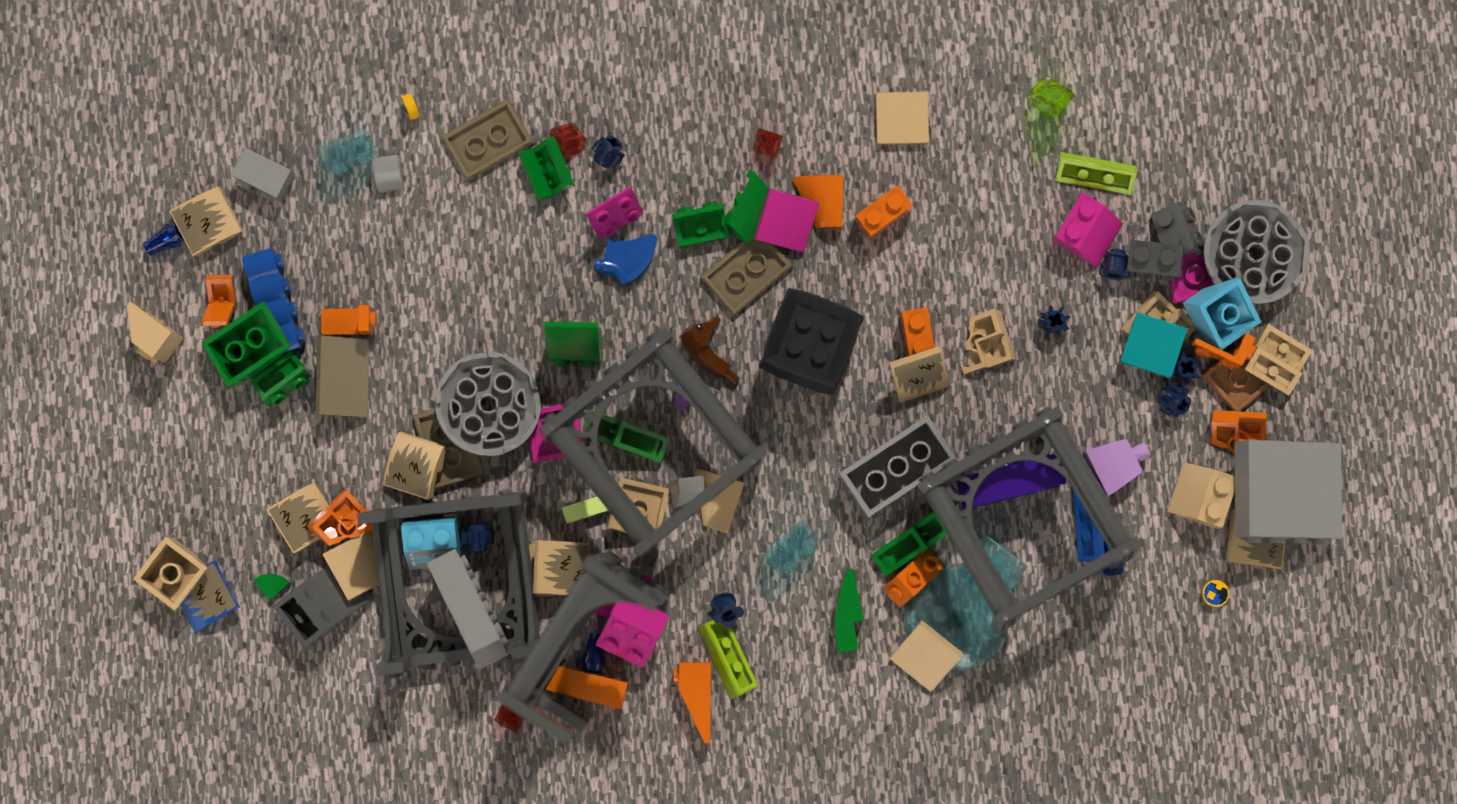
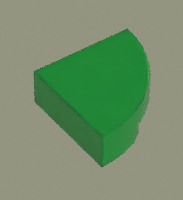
[253,574,291,600]

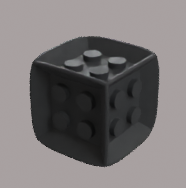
[759,288,864,396]

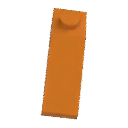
[674,662,711,743]
[546,666,629,709]

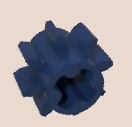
[591,136,625,168]
[1037,305,1071,338]
[1173,352,1202,385]
[1158,383,1191,417]
[461,525,494,552]

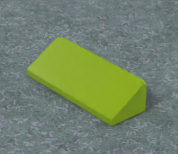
[1055,152,1137,195]
[697,620,758,699]

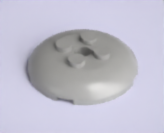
[1203,200,1309,304]
[435,352,541,456]

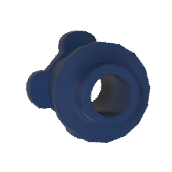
[1099,249,1130,281]
[711,592,744,628]

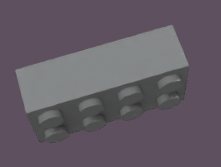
[838,415,957,519]
[427,549,509,670]

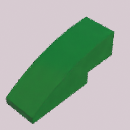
[583,411,670,463]
[871,512,947,577]
[835,569,864,653]

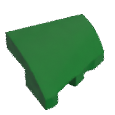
[724,170,769,244]

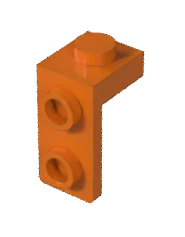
[201,275,237,328]
[321,305,377,335]
[1190,333,1256,370]
[882,548,944,608]

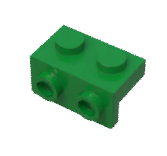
[519,137,574,200]
[672,201,730,248]
[250,351,312,408]

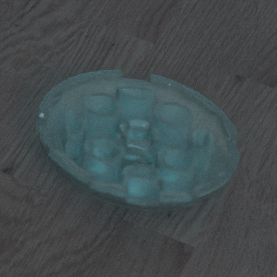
[904,566,1008,672]

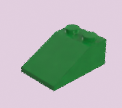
[201,301,291,388]
[544,321,603,368]

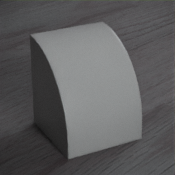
[372,155,405,193]
[669,475,704,508]

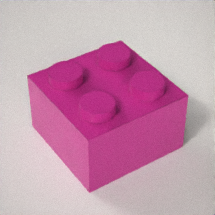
[596,602,669,668]

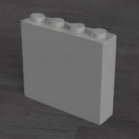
[1234,440,1342,544]

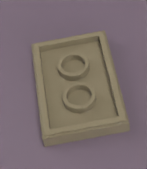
[441,98,534,181]
[700,238,793,316]
[315,336,369,418]
[413,409,485,490]

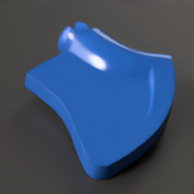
[594,234,657,287]

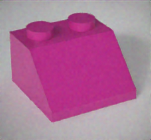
[1052,192,1123,268]

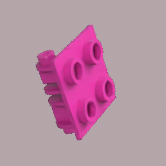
[585,186,644,240]

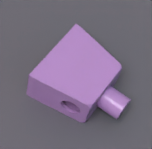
[1082,439,1151,496]

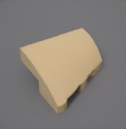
[963,309,1016,375]
[696,468,744,534]

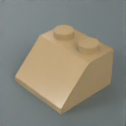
[127,301,184,363]
[1167,462,1235,529]
[133,536,208,611]

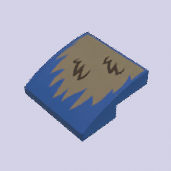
[181,561,240,633]

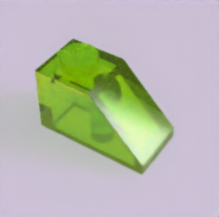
[1029,77,1075,122]

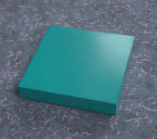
[1120,312,1188,379]

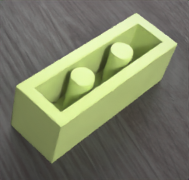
[562,497,608,524]

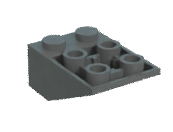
[272,566,373,648]

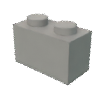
[231,147,295,202]

